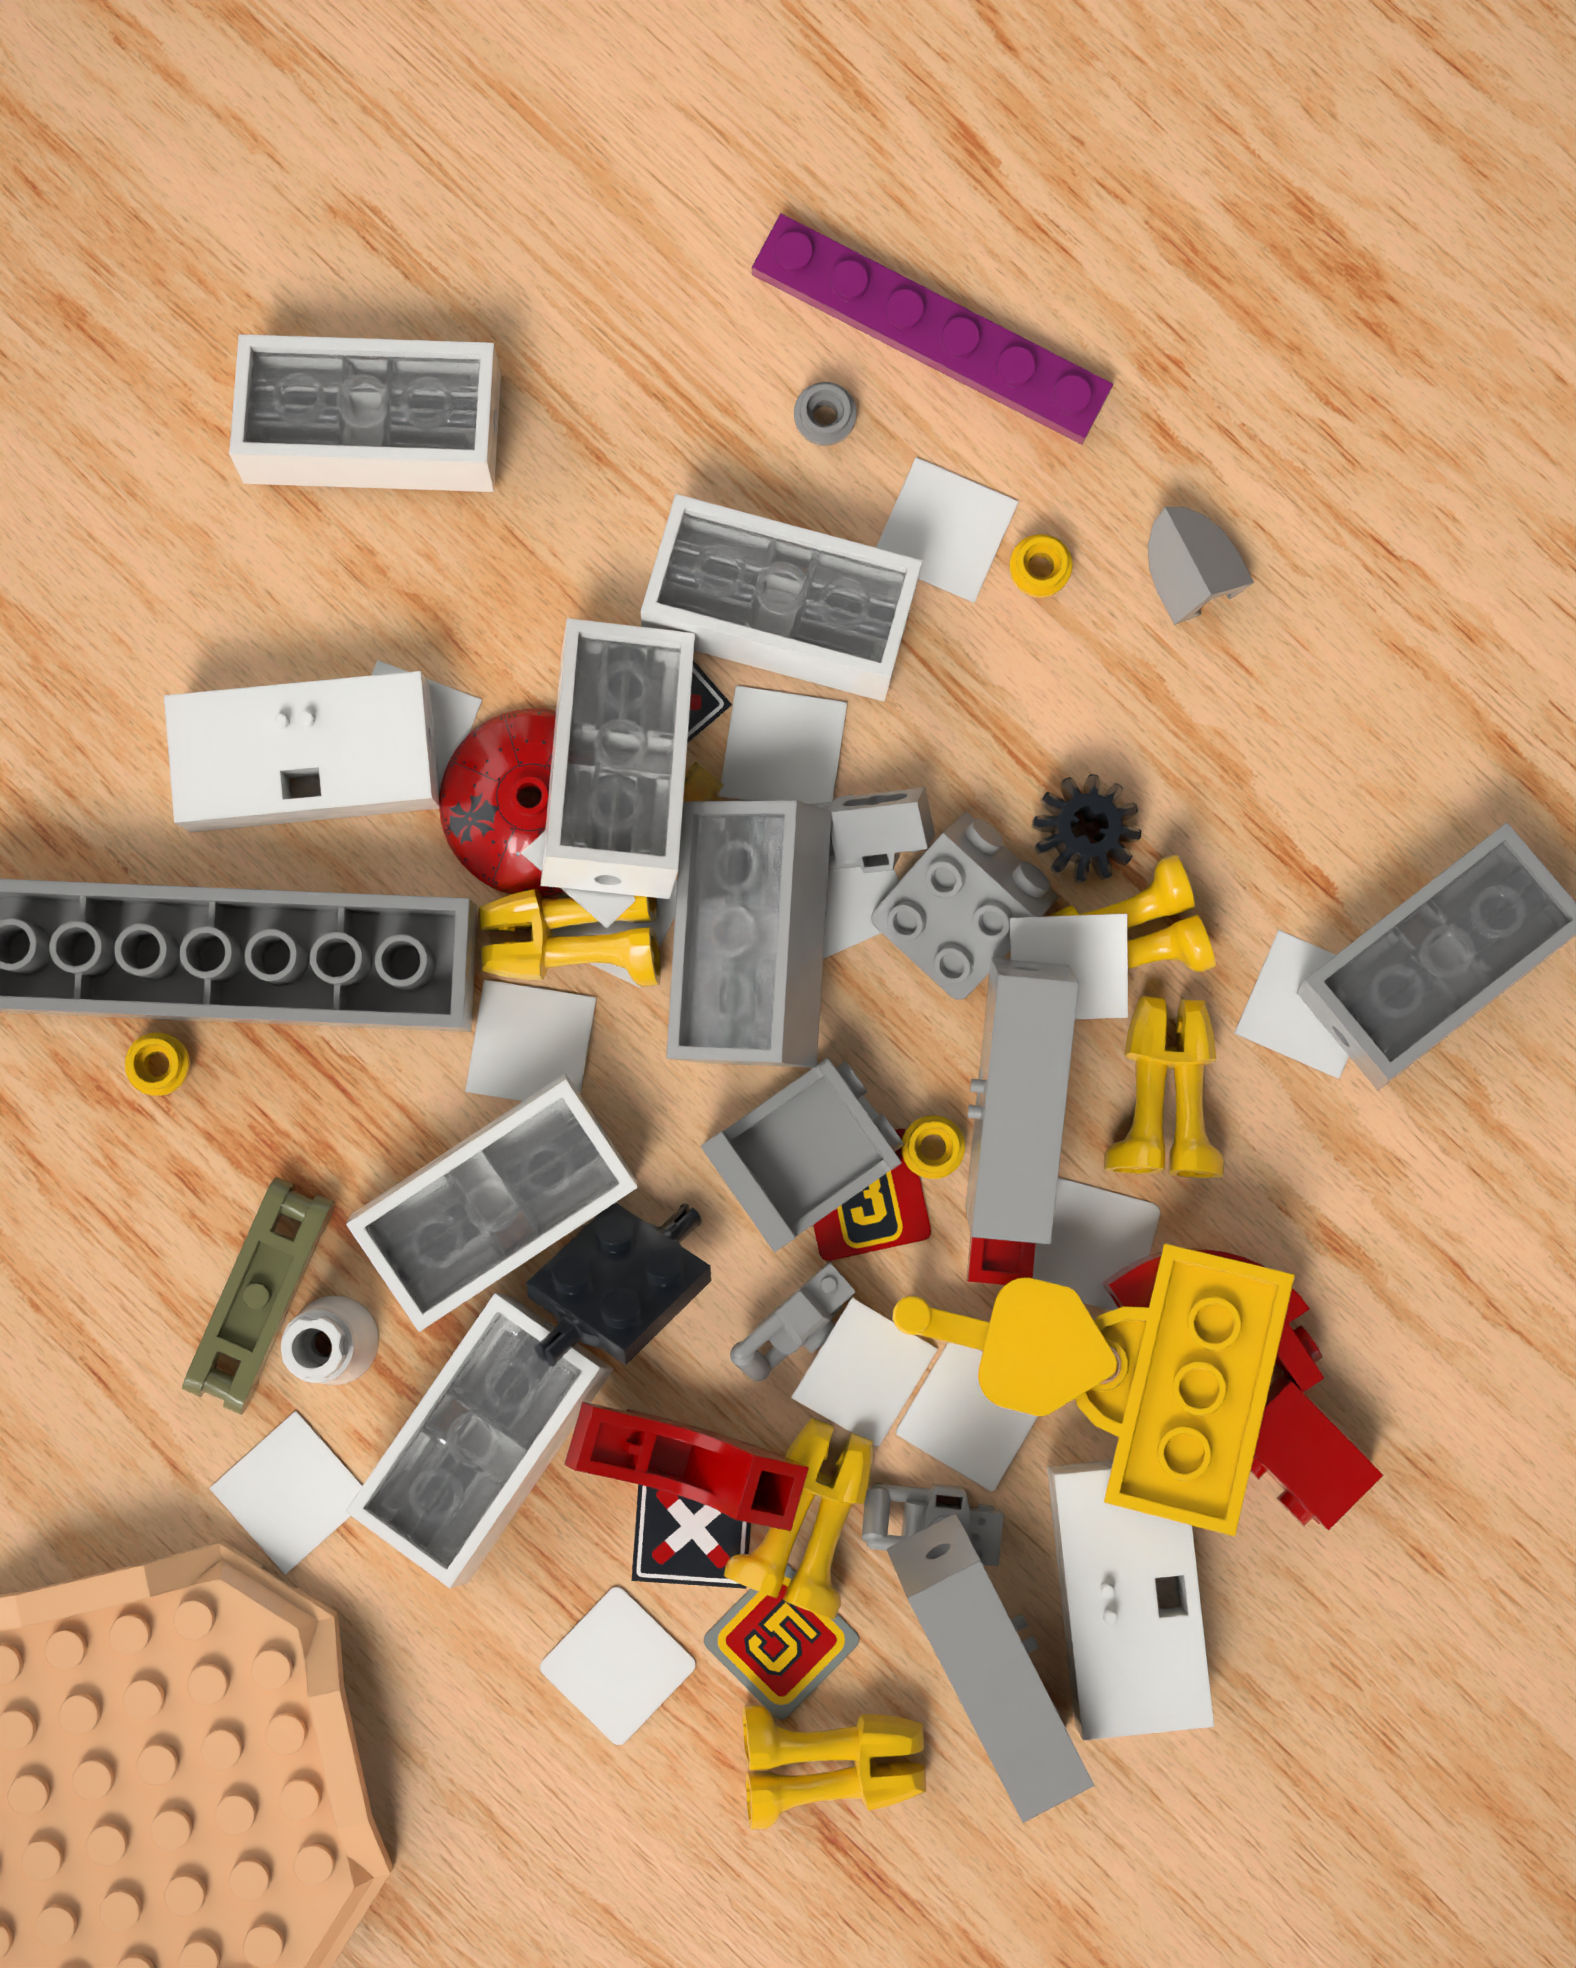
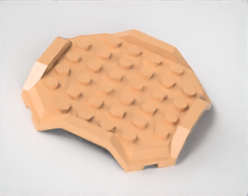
[0,1540,394,1968]

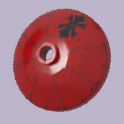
[439,709,594,897]

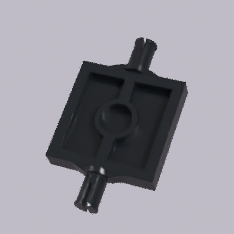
[526,1202,712,1367]

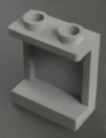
[700,1057,904,1253]

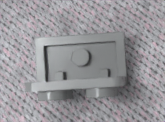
[871,811,1059,1000]

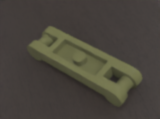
[182,1177,335,1415]

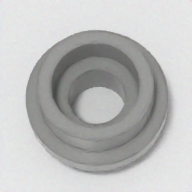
[794,382,856,446]

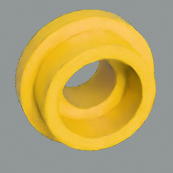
[1009,534,1073,598]
[125,1032,190,1096]
[901,1115,965,1179]

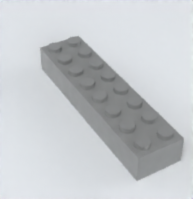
[0,879,478,1032]

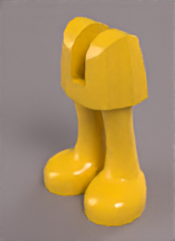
[1048,854,1216,972]
[479,889,661,987]
[1104,996,1225,1178]
[723,1417,873,1619]
[742,1705,926,1830]

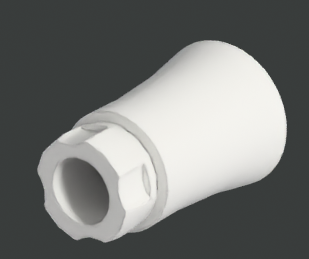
[281,1296,379,1385]

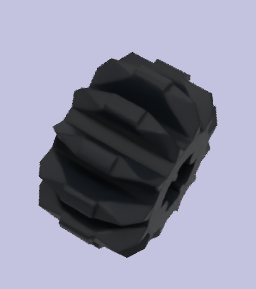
[1032,774,1141,883]

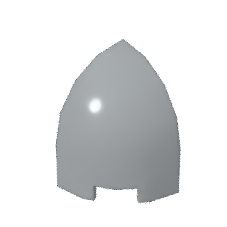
[1148,507,1254,625]

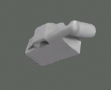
[810,787,935,874]
[730,1261,856,1381]
[862,1483,1004,1566]

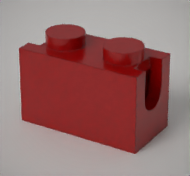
[1250,1377,1384,1531]

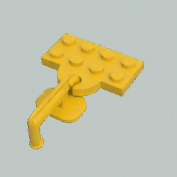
[893,1244,1295,1537]

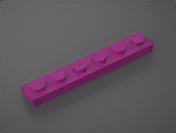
[751,213,1113,445]

